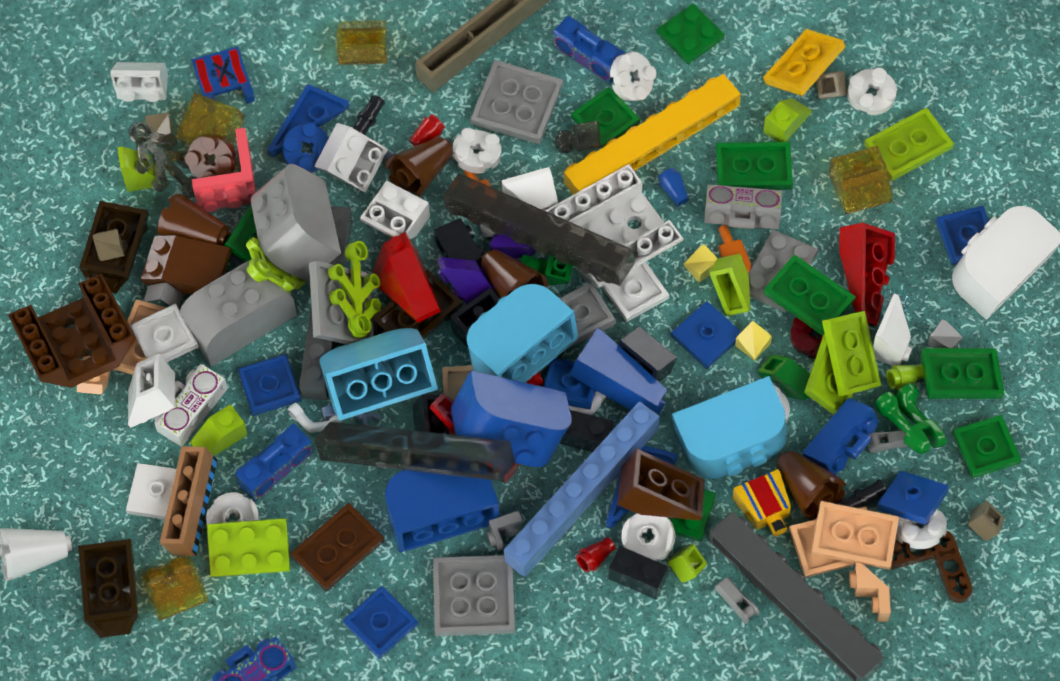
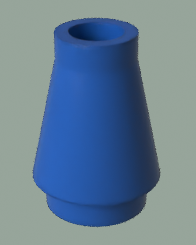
[658,168,689,206]

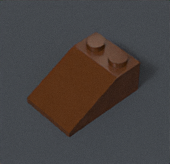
[141,235,232,294]
[617,449,705,520]

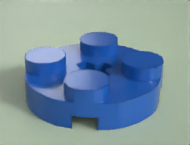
[282,123,329,173]

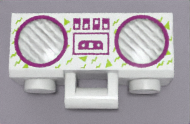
[154,364,228,447]

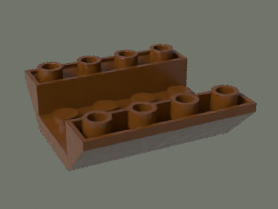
[8,274,136,388]

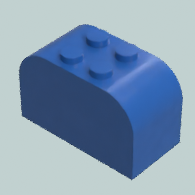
[451,371,572,467]
[385,454,499,553]

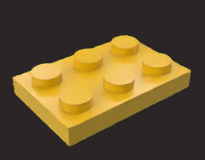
[763,29,846,96]

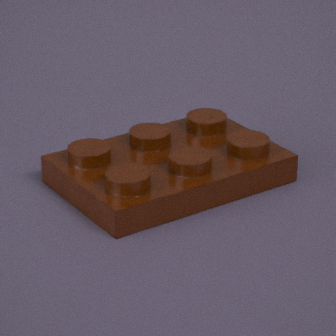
[290,503,385,592]

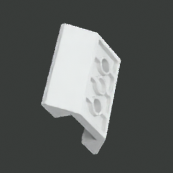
[544,164,683,288]

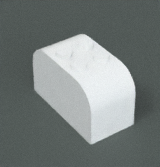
[952,206,1060,320]

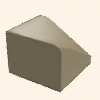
[816,71,848,100]
[145,113,173,146]
[92,229,125,261]
[968,500,1005,541]

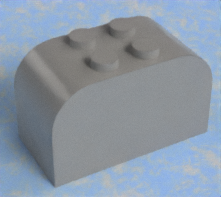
[251,164,341,282]
[180,258,297,367]

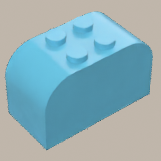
[467,284,578,383]
[319,328,438,421]
[672,376,787,479]

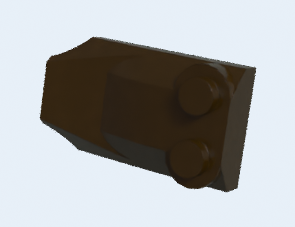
[79,201,149,294]
[372,269,463,340]
[78,539,138,638]

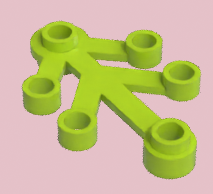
[246,237,305,293]
[328,241,381,338]

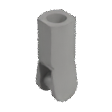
[868,430,908,453]
[715,577,759,624]

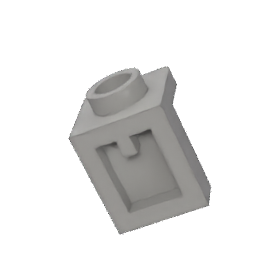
[486,511,522,553]

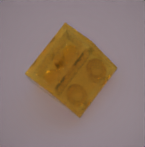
[337,20,387,65]
[829,146,893,215]
[140,556,209,621]

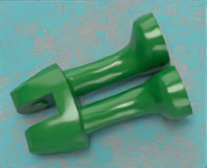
[874,383,947,455]

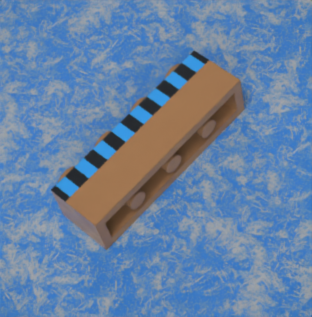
[160,446,218,556]

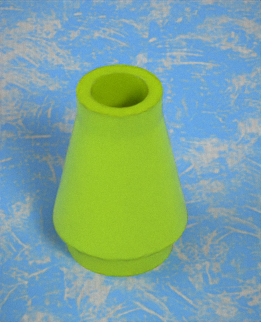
[886,364,924,390]

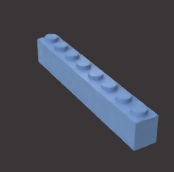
[504,401,659,577]

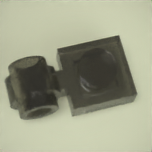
[555,121,601,154]

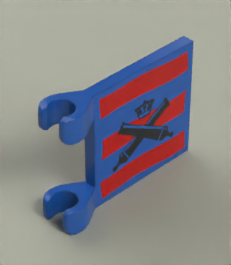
[191,47,255,114]

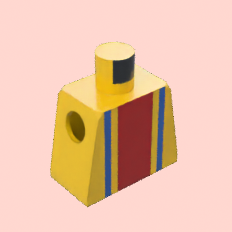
[732,469,791,536]

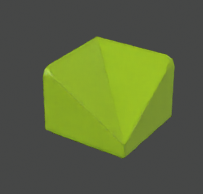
[668,543,708,583]

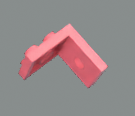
[192,128,256,212]

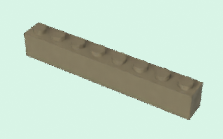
[415,0,550,93]

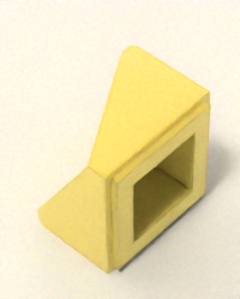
[683,244,717,283]
[735,321,772,361]

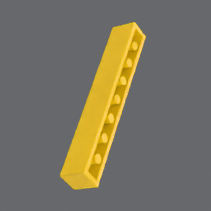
[564,74,741,195]

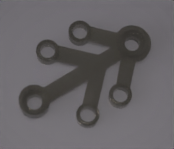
[128,122,197,198]

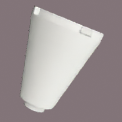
[0,528,72,581]

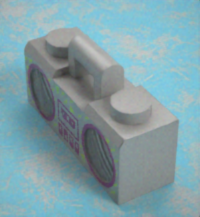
[704,184,782,229]

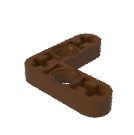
[890,531,972,603]

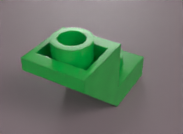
[521,253,575,286]
[757,354,810,401]

